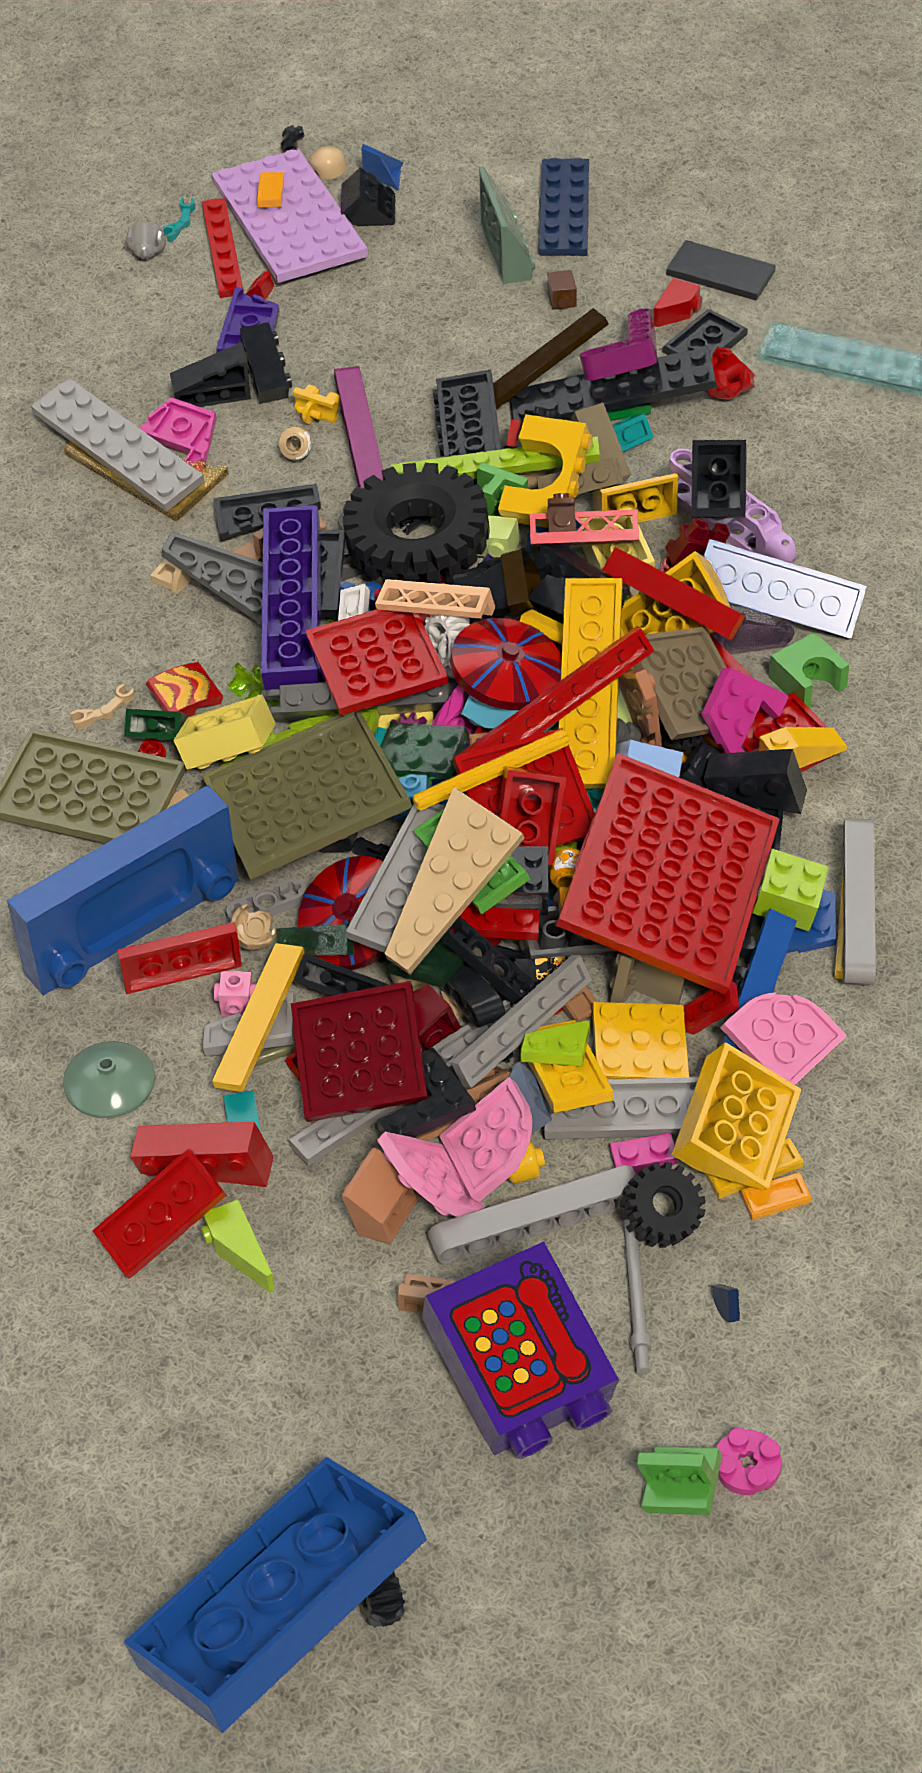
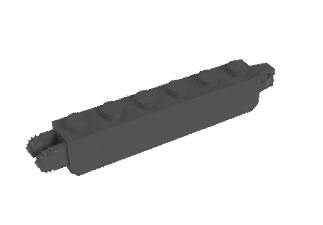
[260,674,459,721]

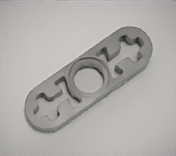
[226,878,306,923]

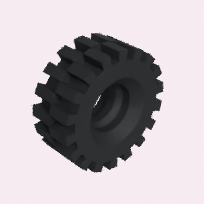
[620,1162,706,1248]

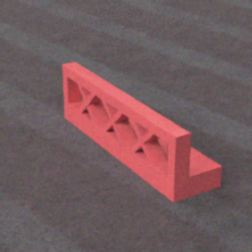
[530,509,639,547]

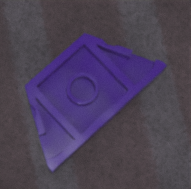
[216,287,280,352]

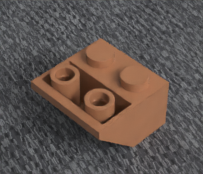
[342,1148,420,1244]

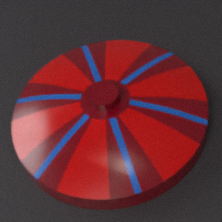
[450,618,562,710]
[298,856,385,970]

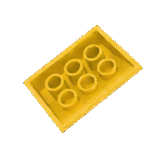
[621,551,731,637]
[672,1042,802,1191]

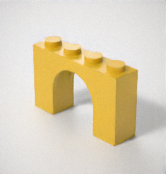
[498,414,592,528]

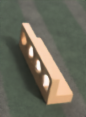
[375,579,495,618]

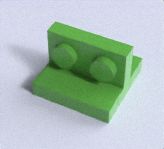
[477,462,528,517]
[637,1446,722,1515]

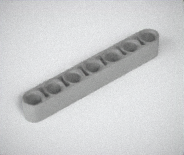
[843,818,876,984]
[428,1165,636,1264]

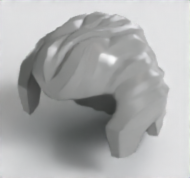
[126,222,166,259]

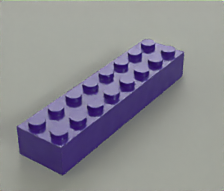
[261,505,321,690]

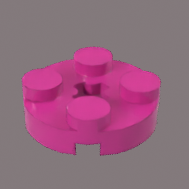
[716,1428,782,1496]

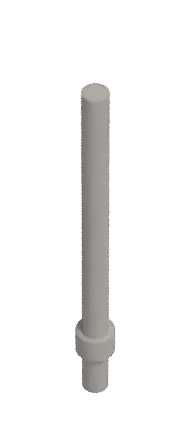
[623,1208,651,1375]

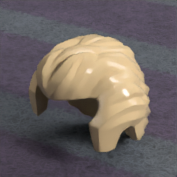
[230,904,277,950]

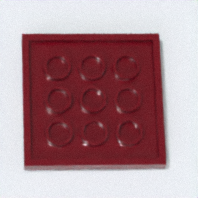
[290,981,428,1122]

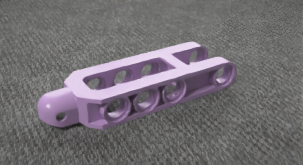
[670,448,797,563]

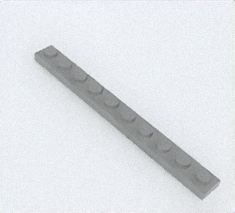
[289,989,523,1166]

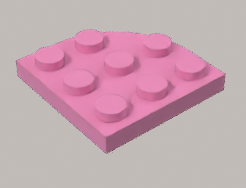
[720,992,847,1085]
[439,1077,533,1203]
[377,1132,486,1217]

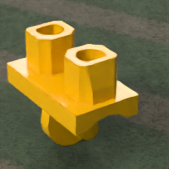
[293,384,340,424]

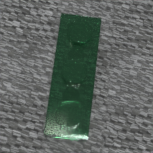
[276,924,354,957]

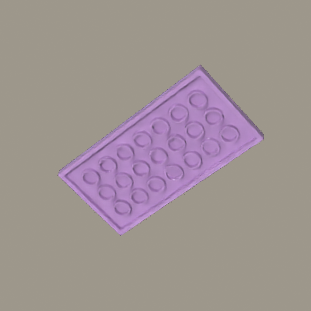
[211,148,368,283]

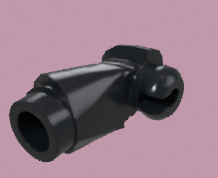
[281,124,305,152]

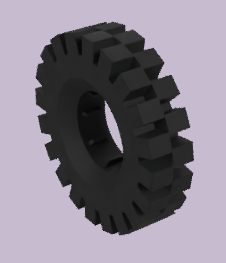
[342,462,490,583]

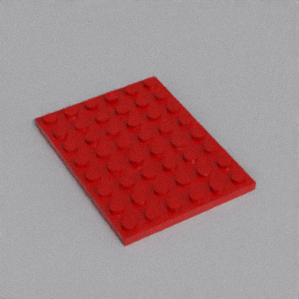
[556,753,780,995]

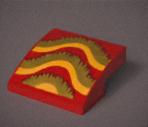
[146,662,223,717]

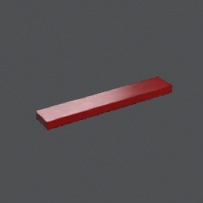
[602,547,746,641]

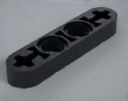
[441,916,536,1005]

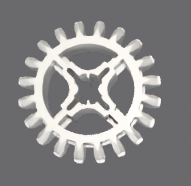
[424,614,470,683]

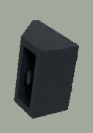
[341,167,396,226]

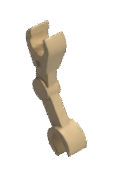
[70,684,135,729]

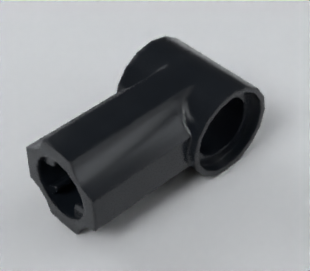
[679,742,719,788]

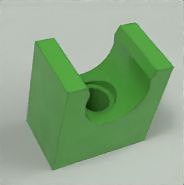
[769,632,849,708]

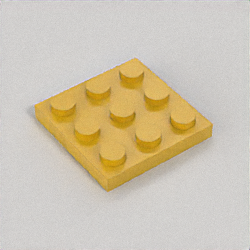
[592,1002,689,1079]

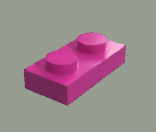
[610,1132,678,1172]

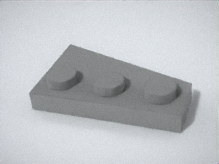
[203,992,296,1056]

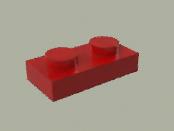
[683,981,739,1035]

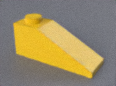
[759,727,847,768]

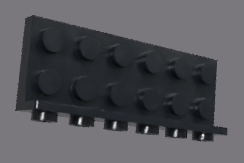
[433,369,501,485]

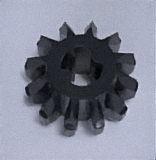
[359,1571,405,1628]

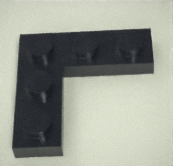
[377,1047,476,1138]

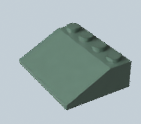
[479,166,535,284]

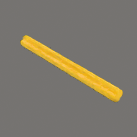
[413,730,570,810]

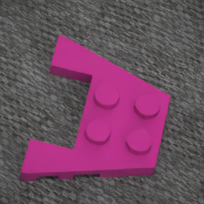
[138,397,217,474]
[702,667,788,753]

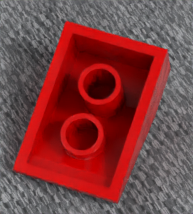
[498,766,567,865]

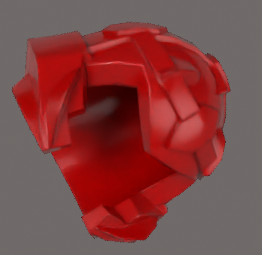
[705,347,755,400]

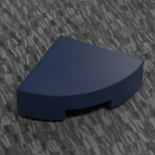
[711,1284,740,1322]

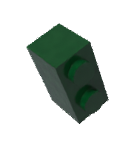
[124,709,188,742]

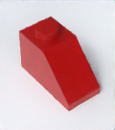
[653,278,703,327]

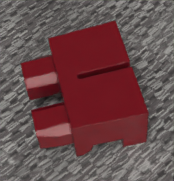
[665,518,730,566]

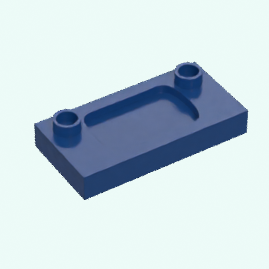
[7,785,239,996]
[124,1457,427,1733]

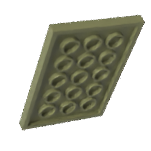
[0,728,187,844]

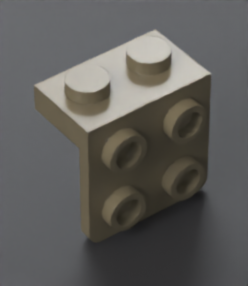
[610,952,686,1005]

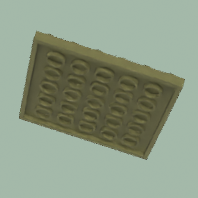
[202,710,412,880]

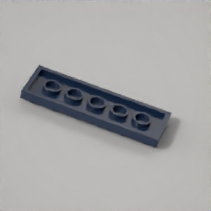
[539,158,589,256]

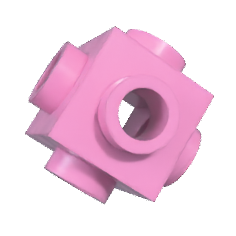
[214,971,257,1016]

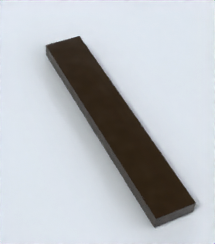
[493,308,609,409]

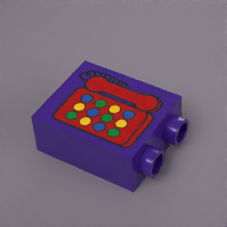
[422,1241,619,1459]

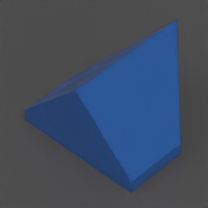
[361,144,404,191]

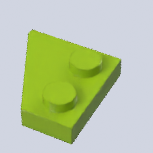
[521,1020,590,1066]

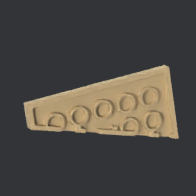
[385,787,524,975]

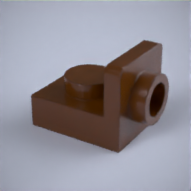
[547,493,576,532]

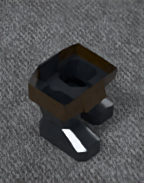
[453,548,541,624]

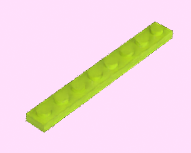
[391,436,601,479]

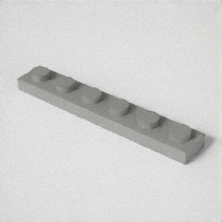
[451,955,592,1088]

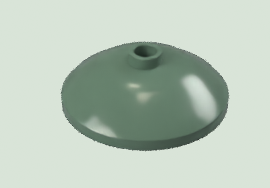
[63,1041,155,1118]

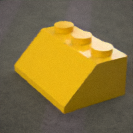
[592,473,678,523]

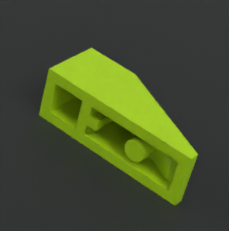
[200,1199,275,1292]

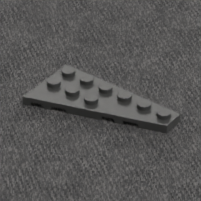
[161,531,263,625]

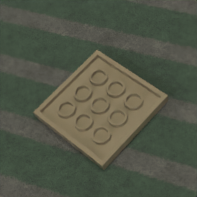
[633,627,755,740]

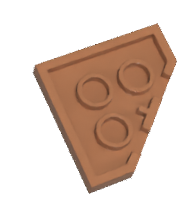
[619,669,662,747]

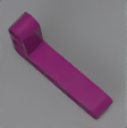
[579,308,658,381]

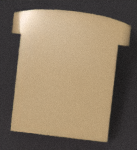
[150,559,192,594]

